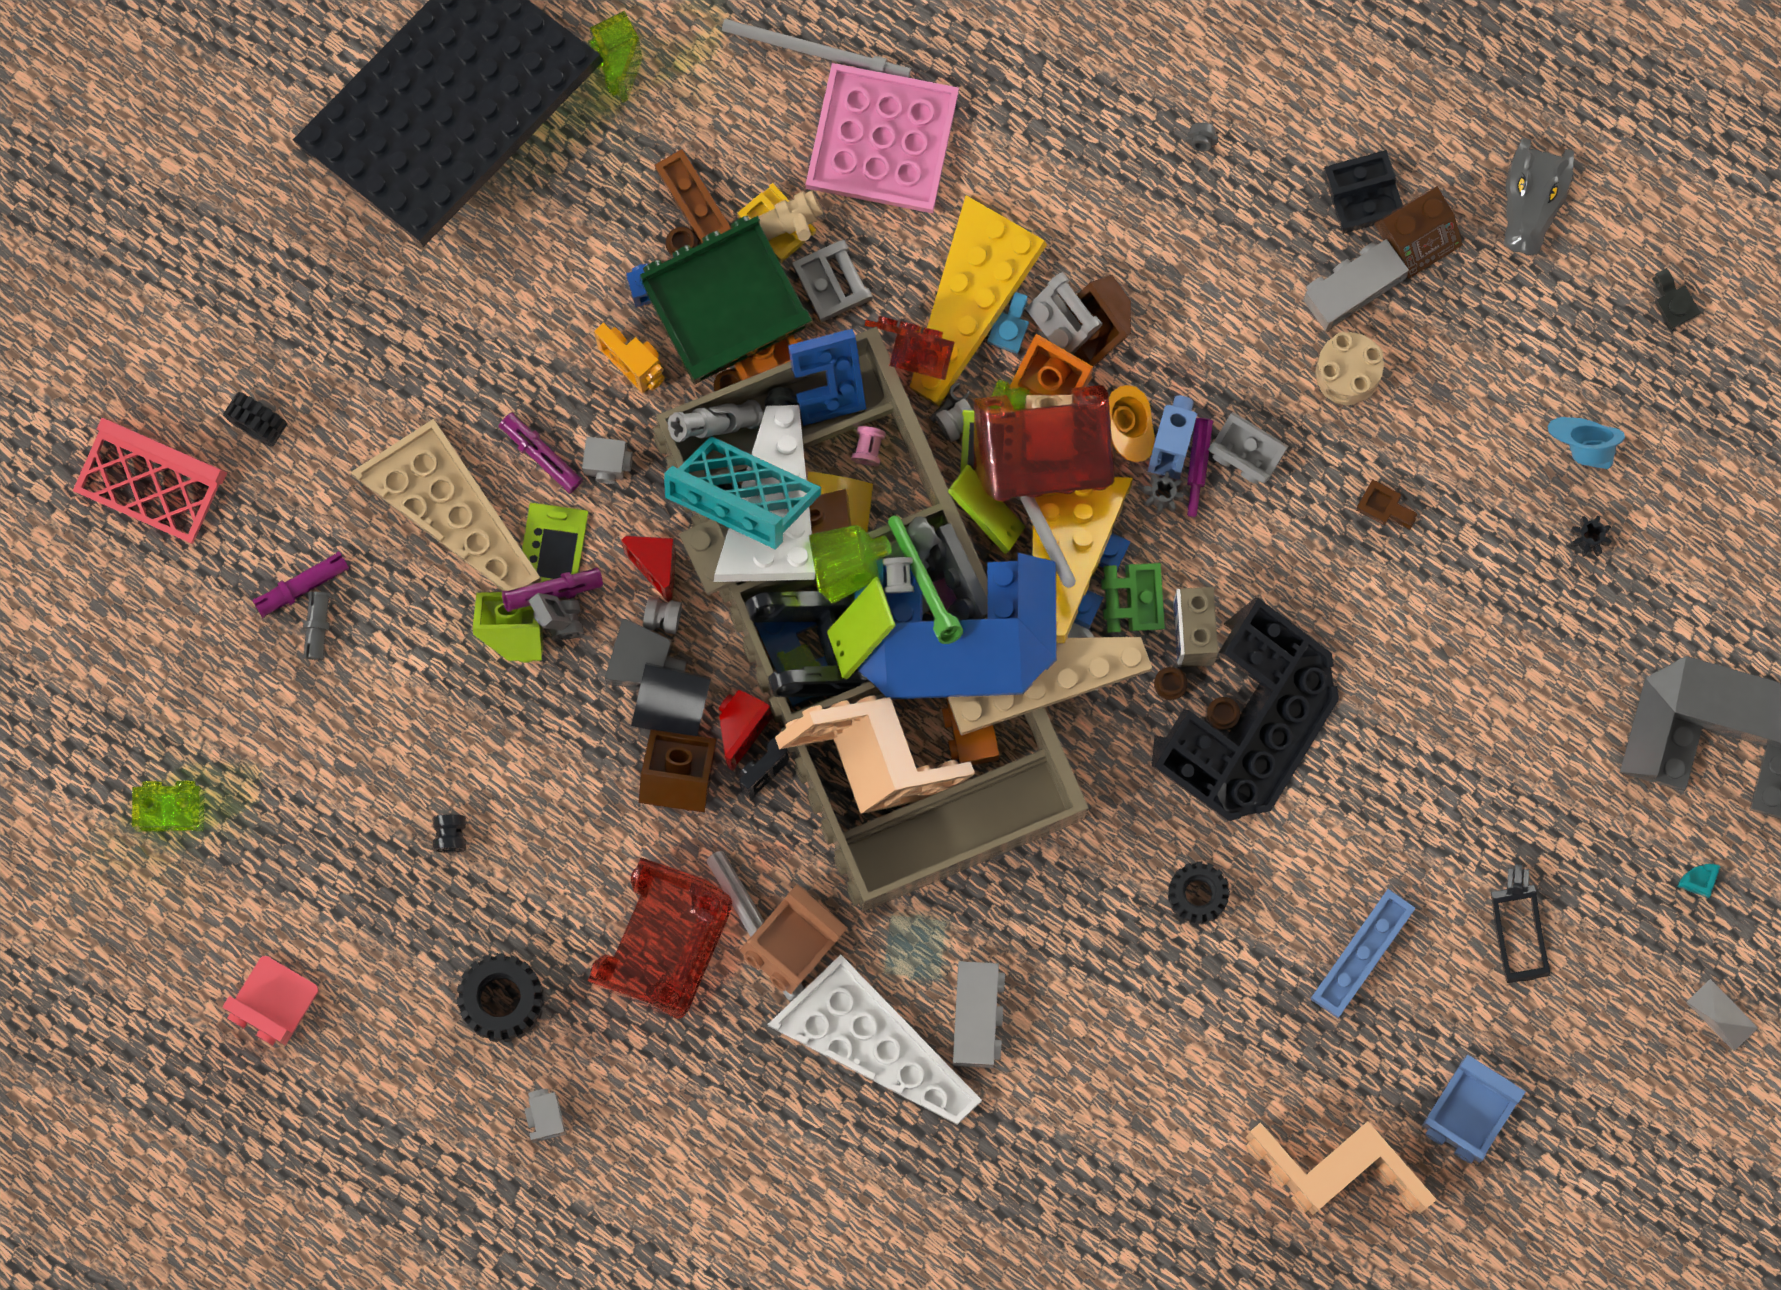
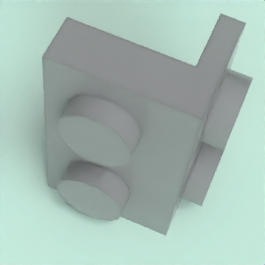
[1208,412,1289,484]

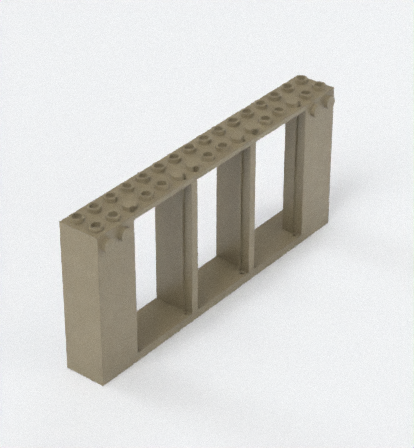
[652,327,1089,912]

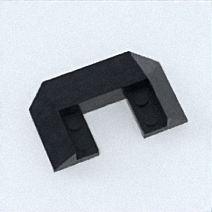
[1152,597,1339,821]

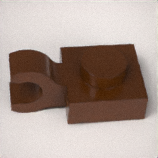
[1356,479,1417,530]

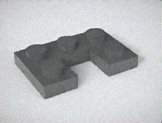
[925,523,988,620]

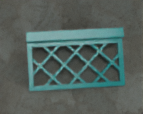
[664,436,821,550]

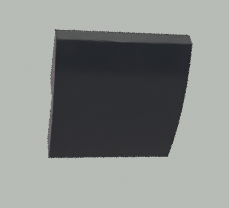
[1324,150,1403,234]
[631,663,711,736]

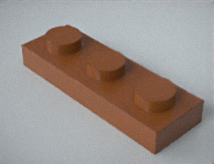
[654,149,732,244]

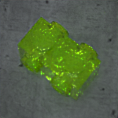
[131,781,205,832]

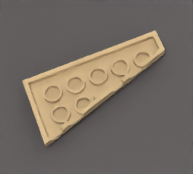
[350,419,542,591]
[947,637,1152,735]

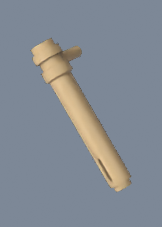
[758,190,823,241]

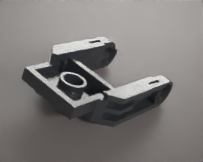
[746,591,867,697]

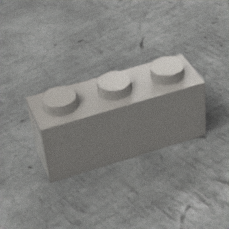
[1303,239,1409,332]
[953,961,1005,1068]

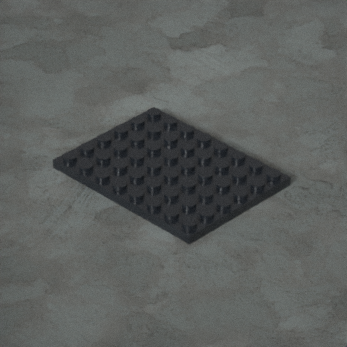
[293,0,604,247]

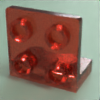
[864,316,955,380]

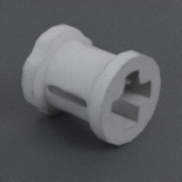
[883,557,914,593]

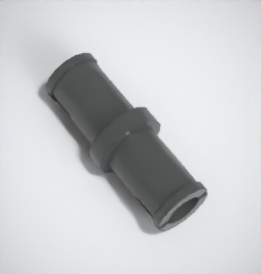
[302,591,330,660]

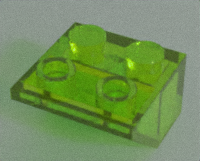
[588,10,643,103]

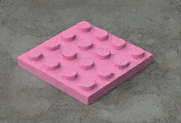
[805,63,959,213]

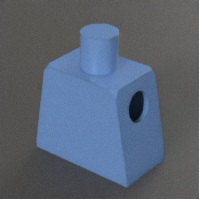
[1147,395,1197,480]

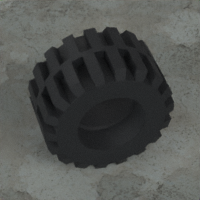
[457,953,545,1042]

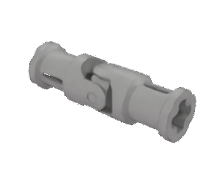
[668,399,763,442]

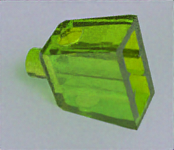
[809,525,892,604]

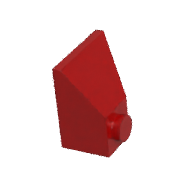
[718,690,772,771]

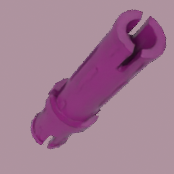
[498,412,584,494]
[252,551,349,619]
[502,567,603,612]

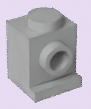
[524,1089,566,1143]

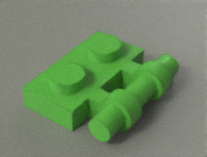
[1101,563,1165,633]

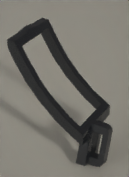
[1491,863,1550,983]

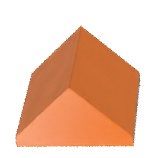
[1010,334,1093,406]

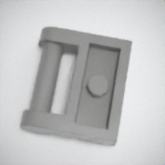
[792,240,874,323]
[1025,272,1102,355]

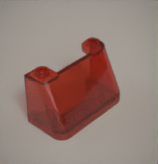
[588,857,732,1019]

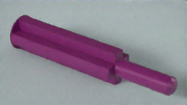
[1187,418,1214,518]

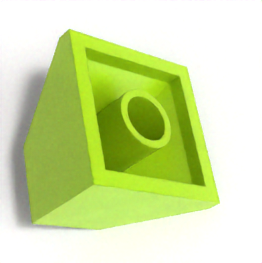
[472,592,543,663]

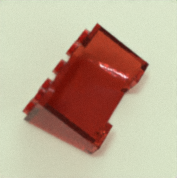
[974,385,1115,501]

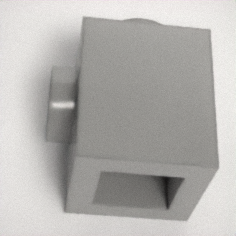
[582,436,633,484]

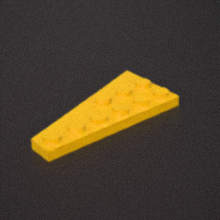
[910,195,1047,406]

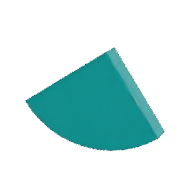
[1677,864,1721,898]

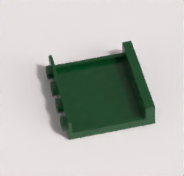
[640,215,812,385]

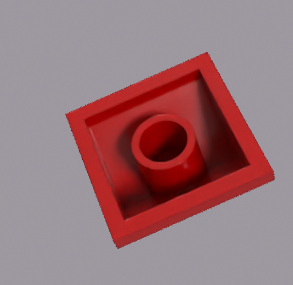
[621,536,676,602]

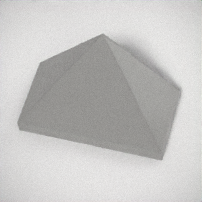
[1686,979,1758,1051]

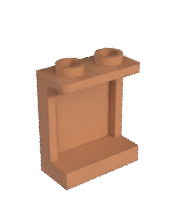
[740,884,848,994]

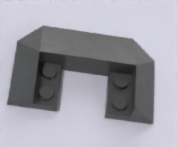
[1620,656,1781,819]

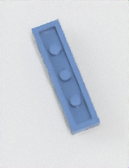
[1310,889,1415,1019]

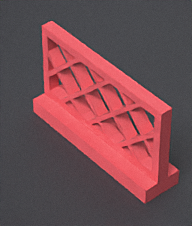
[73,418,228,544]

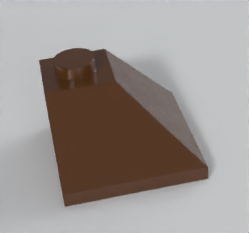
[1066,275,1131,368]

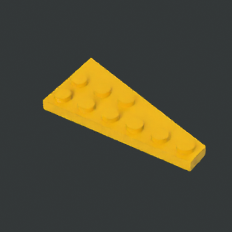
[1032,475,1133,643]

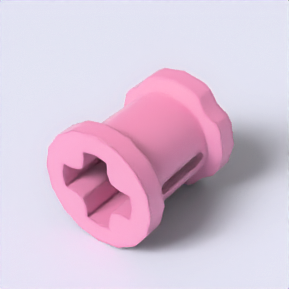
[851,426,886,466]

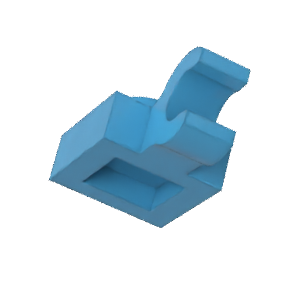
[987,292,1029,354]

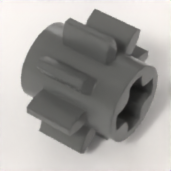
[1143,472,1184,515]

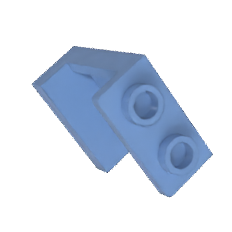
[1422,1055,1526,1164]

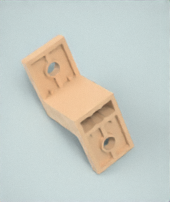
[775,695,975,814]
[1245,1121,1437,1215]

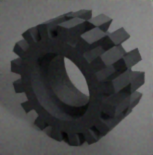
[223,392,288,447]
[1168,861,1230,925]

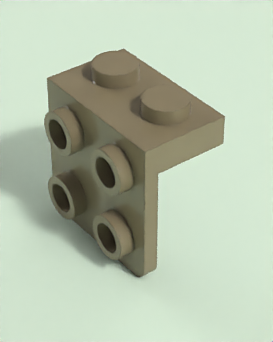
[679,519,746,596]

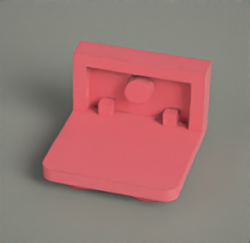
[223,956,319,1046]

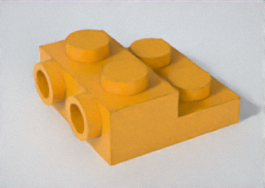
[594,322,665,394]

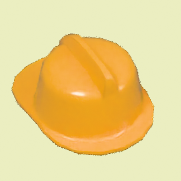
[1100,385,1155,462]

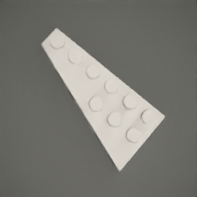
[714,405,816,582]
[768,955,982,1125]

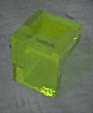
[776,644,821,672]

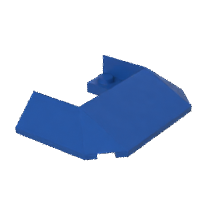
[855,553,1057,699]

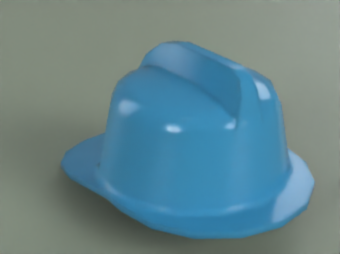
[1548,417,1625,469]

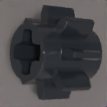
[1570,516,1612,557]

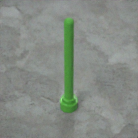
[888,515,963,644]

